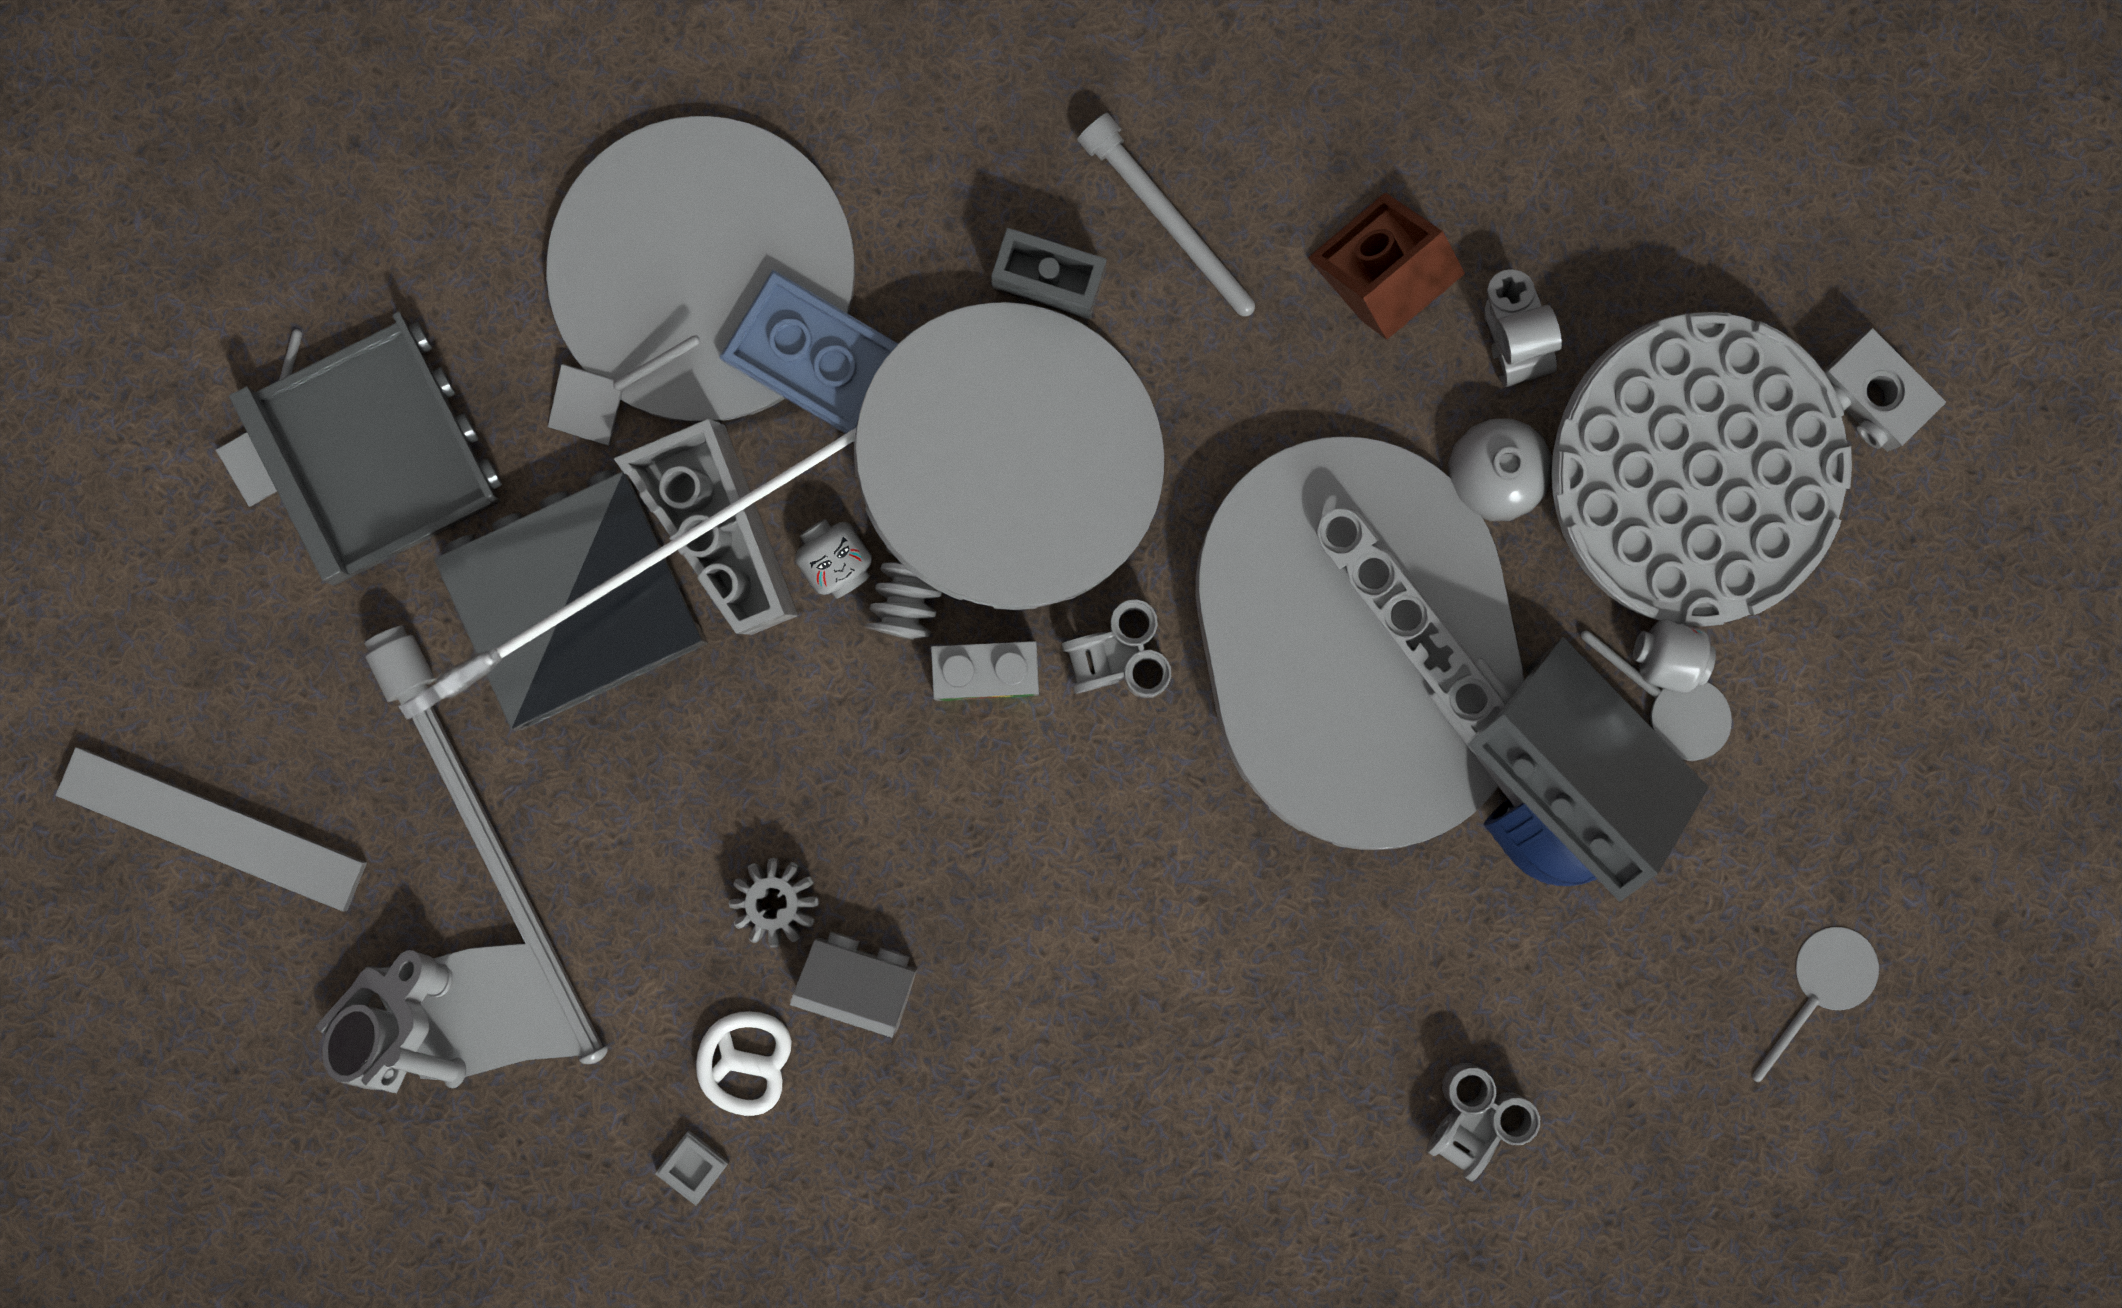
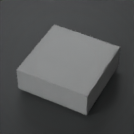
[655,1131,730,1206]

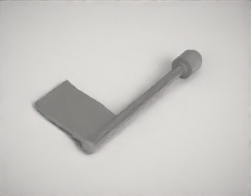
[364,625,608,1080]

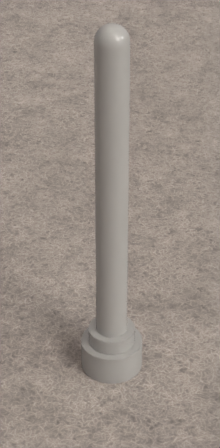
[1077,113,1255,316]

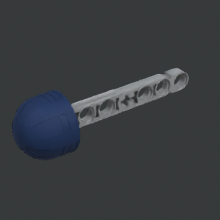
[1317,507,1597,886]

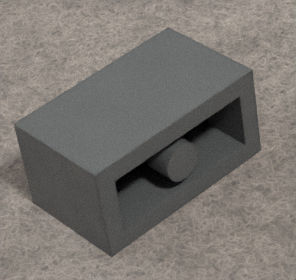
[991,228,1107,320]

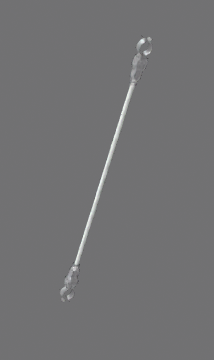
[398,427,857,720]

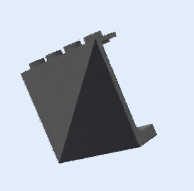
[434,469,709,731]

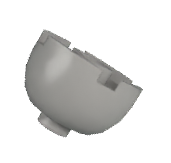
[1448,419,1552,521]

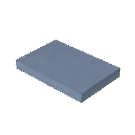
[719,270,898,434]

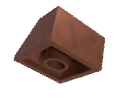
[1308,192,1465,340]

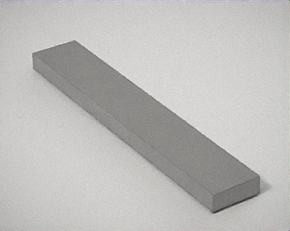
[55,747,367,911]

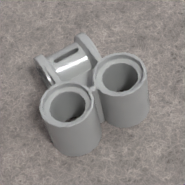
[1484,269,1562,387]
[1061,599,1171,698]
[1426,1063,1540,1182]

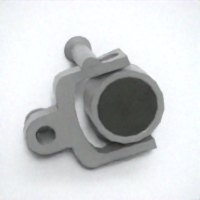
[316,950,466,1094]

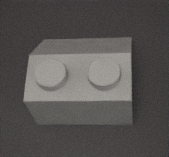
[790,932,917,1038]

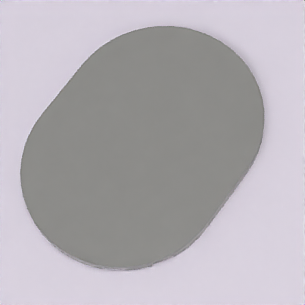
[1196,437,1524,850]

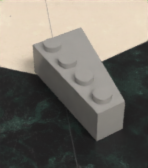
[614,419,798,635]

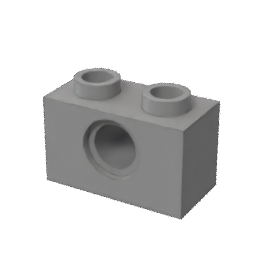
[1823,328,1946,452]

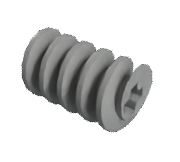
[865,547,942,640]

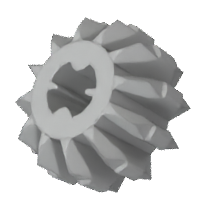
[729,858,819,947]

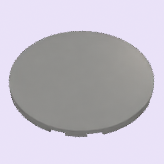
[546,116,855,423]
[854,302,1164,610]
[1552,312,1852,626]

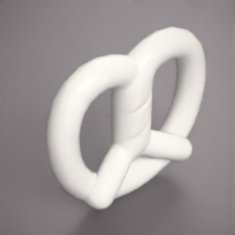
[696,1011,792,1116]

